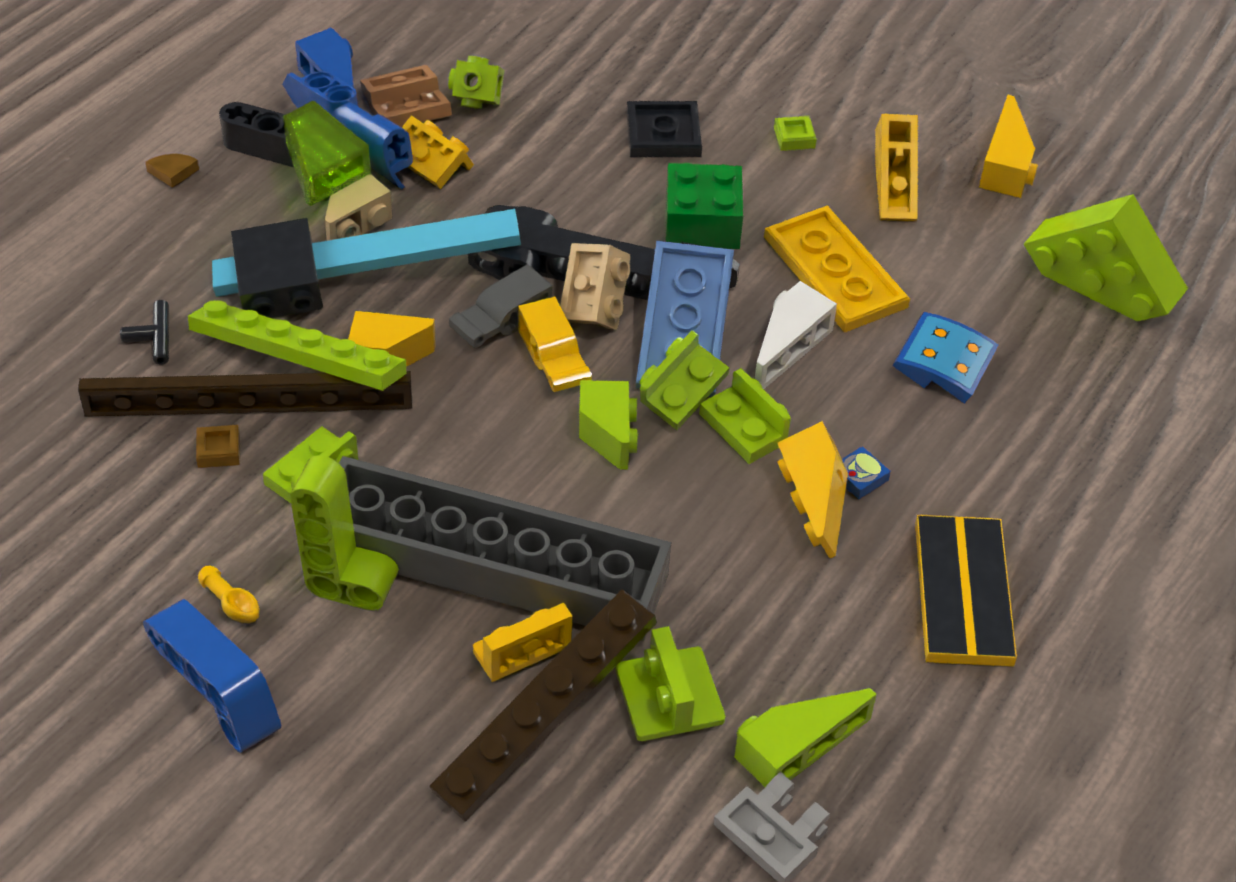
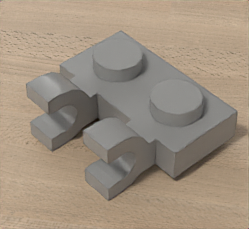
[714,772,830,882]

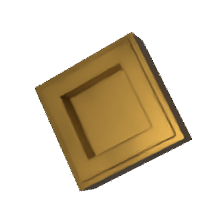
[196,425,240,468]

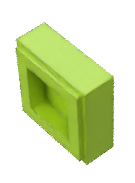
[774,116,817,151]

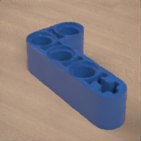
[143,599,282,753]

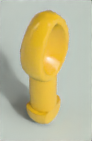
[198,566,260,624]

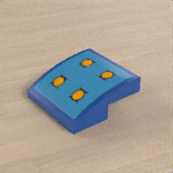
[892,312,999,403]

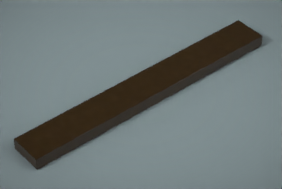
[78,371,412,417]

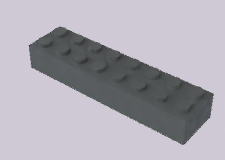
[339,456,672,641]

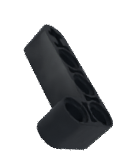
[219,102,354,201]

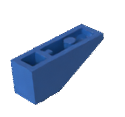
[295,27,354,87]

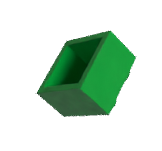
[665,163,743,249]

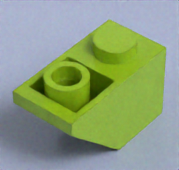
[579,380,638,470]

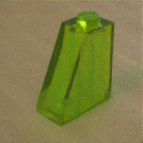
[283,100,371,207]

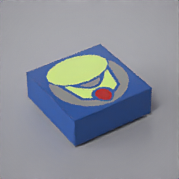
[842,446,891,499]

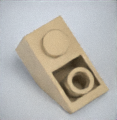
[325,168,392,241]

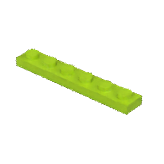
[188,300,407,391]

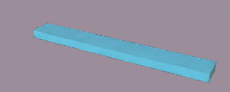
[212,209,521,297]

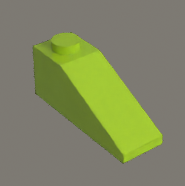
[734,688,877,787]

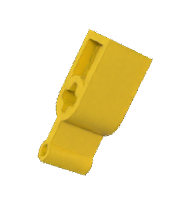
[518,296,592,392]

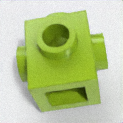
[448,56,504,109]

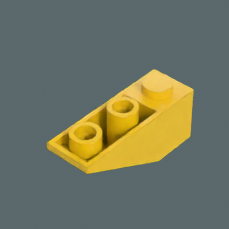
[777,421,848,558]

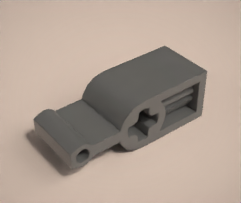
[449,264,553,348]

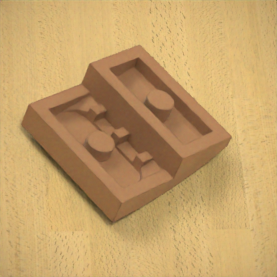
[360,65,452,127]

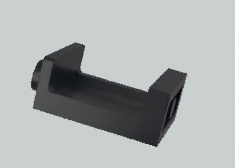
[231,218,323,318]

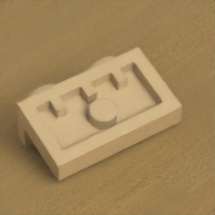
[560,243,630,330]

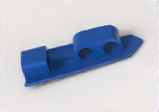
[282,71,413,189]

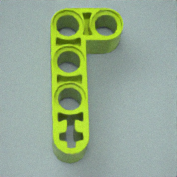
[290,455,399,611]

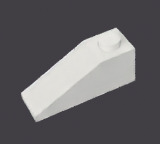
[755,281,837,389]

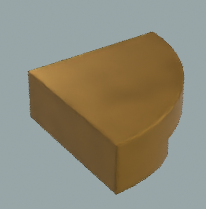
[145,154,199,188]

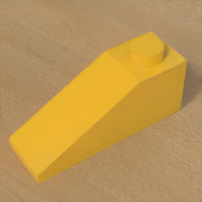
[979,95,1038,198]
[875,114,918,221]

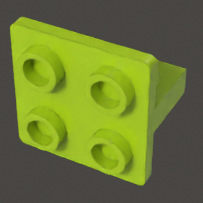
[615,626,726,741]

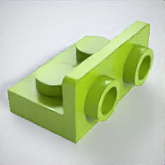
[639,330,729,430]
[699,368,791,464]
[263,426,359,503]

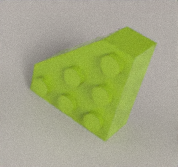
[1024,194,1188,321]

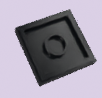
[627,101,702,157]

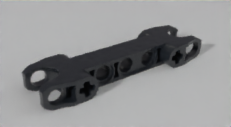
[468,205,740,300]

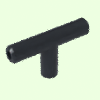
[120,300,169,365]

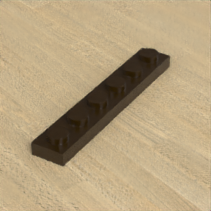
[429,589,657,822]

